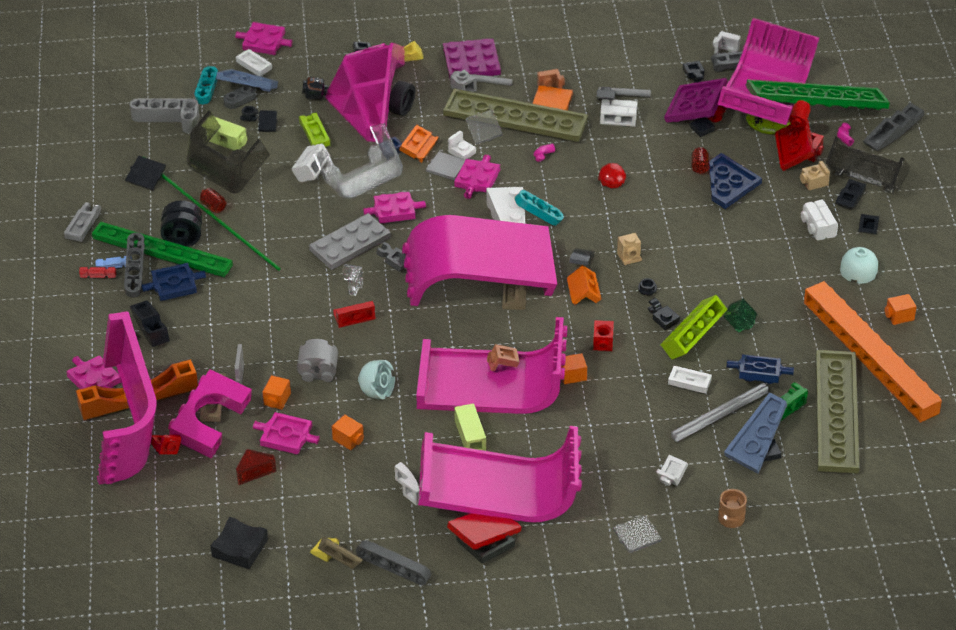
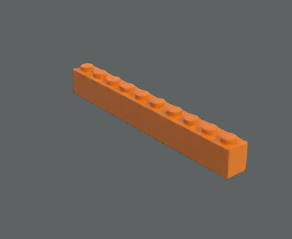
[804,281,942,423]

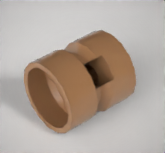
[718,489,747,528]

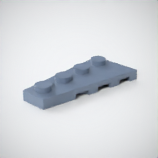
[724,392,787,474]

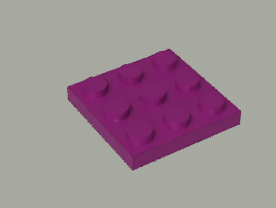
[443,38,501,79]
[664,78,728,123]

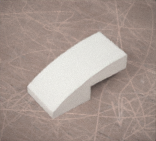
[395,462,419,506]

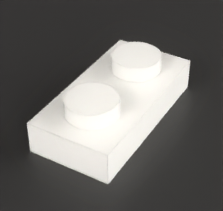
[236,49,272,76]
[668,366,712,394]

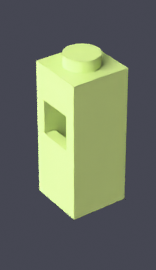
[200,115,247,151]
[455,404,486,451]

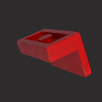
[333,301,376,328]

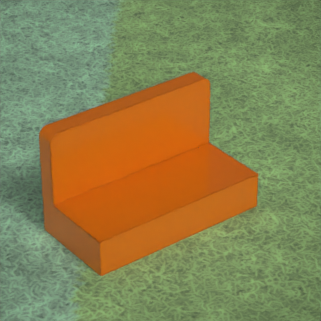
[567,265,601,305]

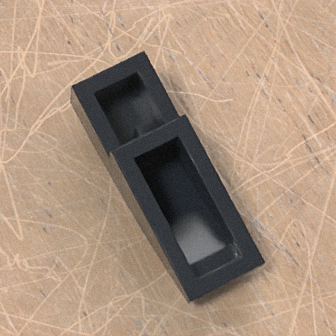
[130,300,170,347]

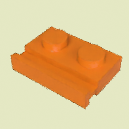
[399,125,439,163]

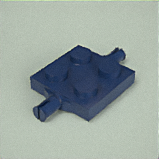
[141,263,206,301]
[726,354,794,384]

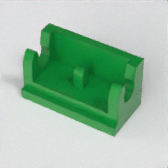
[780,382,808,422]

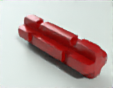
[79,267,117,278]

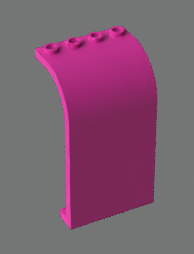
[718,18,819,125]
[402,215,557,306]
[97,311,156,485]
[416,317,567,414]
[418,426,582,522]

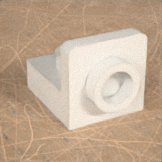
[448,131,476,159]

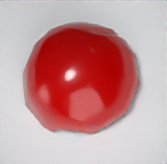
[598,163,626,188]

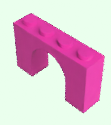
[168,369,252,459]

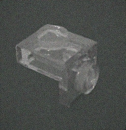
[343,264,364,296]

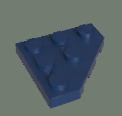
[709,153,762,209]

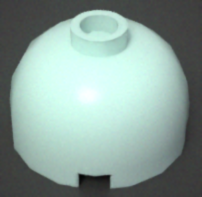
[840,247,878,284]
[358,360,395,399]

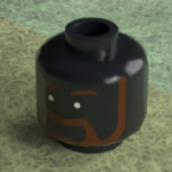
[302,77,328,100]

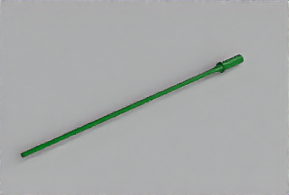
[142,156,281,271]

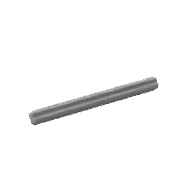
[671,383,769,442]

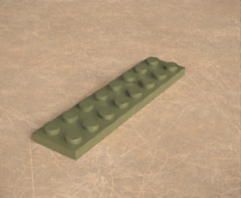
[443,89,588,142]
[816,350,859,474]

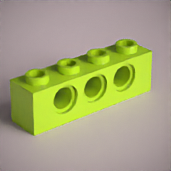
[660,295,728,360]

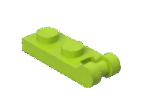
[299,112,330,147]

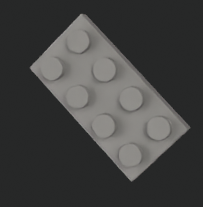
[309,213,391,270]

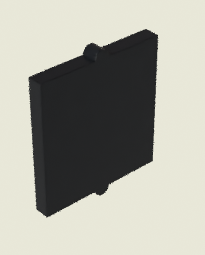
[125,156,166,191]

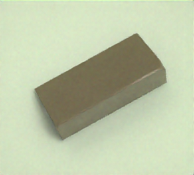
[502,283,527,310]
[318,536,362,569]

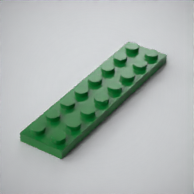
[746,79,890,110]

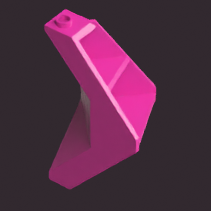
[326,43,405,142]

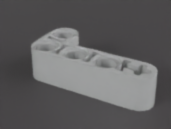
[130,98,200,134]

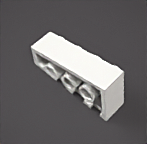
[486,187,525,224]

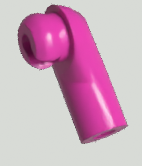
[837,123,854,146]
[533,143,555,162]

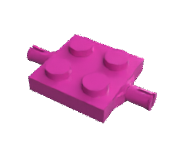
[235,22,292,55]
[454,154,500,199]
[363,192,426,223]
[67,355,121,389]
[253,412,320,455]

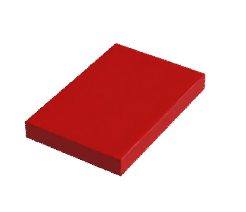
[775,120,815,171]
[447,513,522,550]

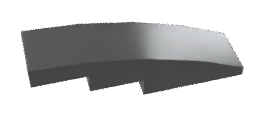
[863,103,924,151]

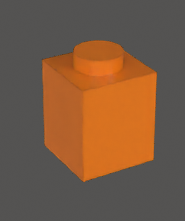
[885,294,917,325]
[561,353,587,384]
[263,375,291,410]
[332,415,364,450]

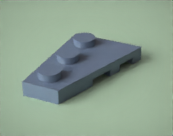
[216,69,278,91]

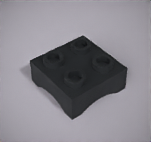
[210,517,268,569]

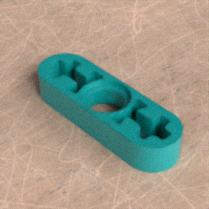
[194,66,218,105]
[514,190,564,226]

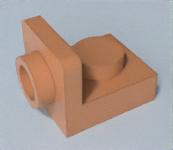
[537,69,565,89]
[487,344,520,371]

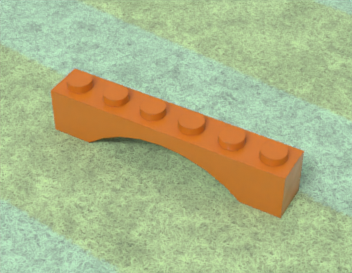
[76,359,198,420]

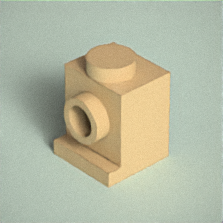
[800,161,830,190]
[617,233,642,265]

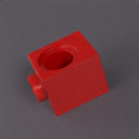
[593,320,614,351]

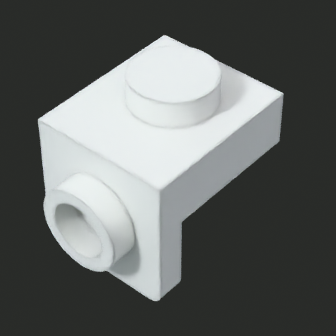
[713,31,740,54]
[656,455,688,486]

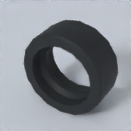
[389,81,416,116]

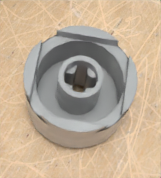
[297,339,338,382]

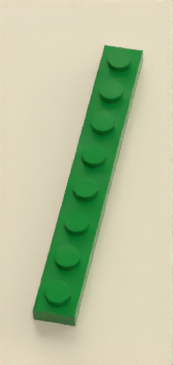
[92,222,233,278]

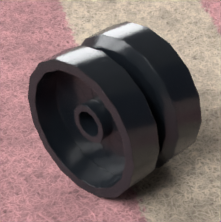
[160,201,202,247]

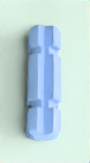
[95,256,132,269]

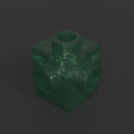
[723,298,758,332]

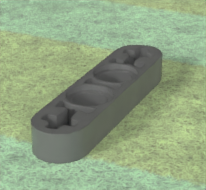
[124,232,145,298]
[356,540,431,585]

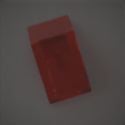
[236,449,276,485]

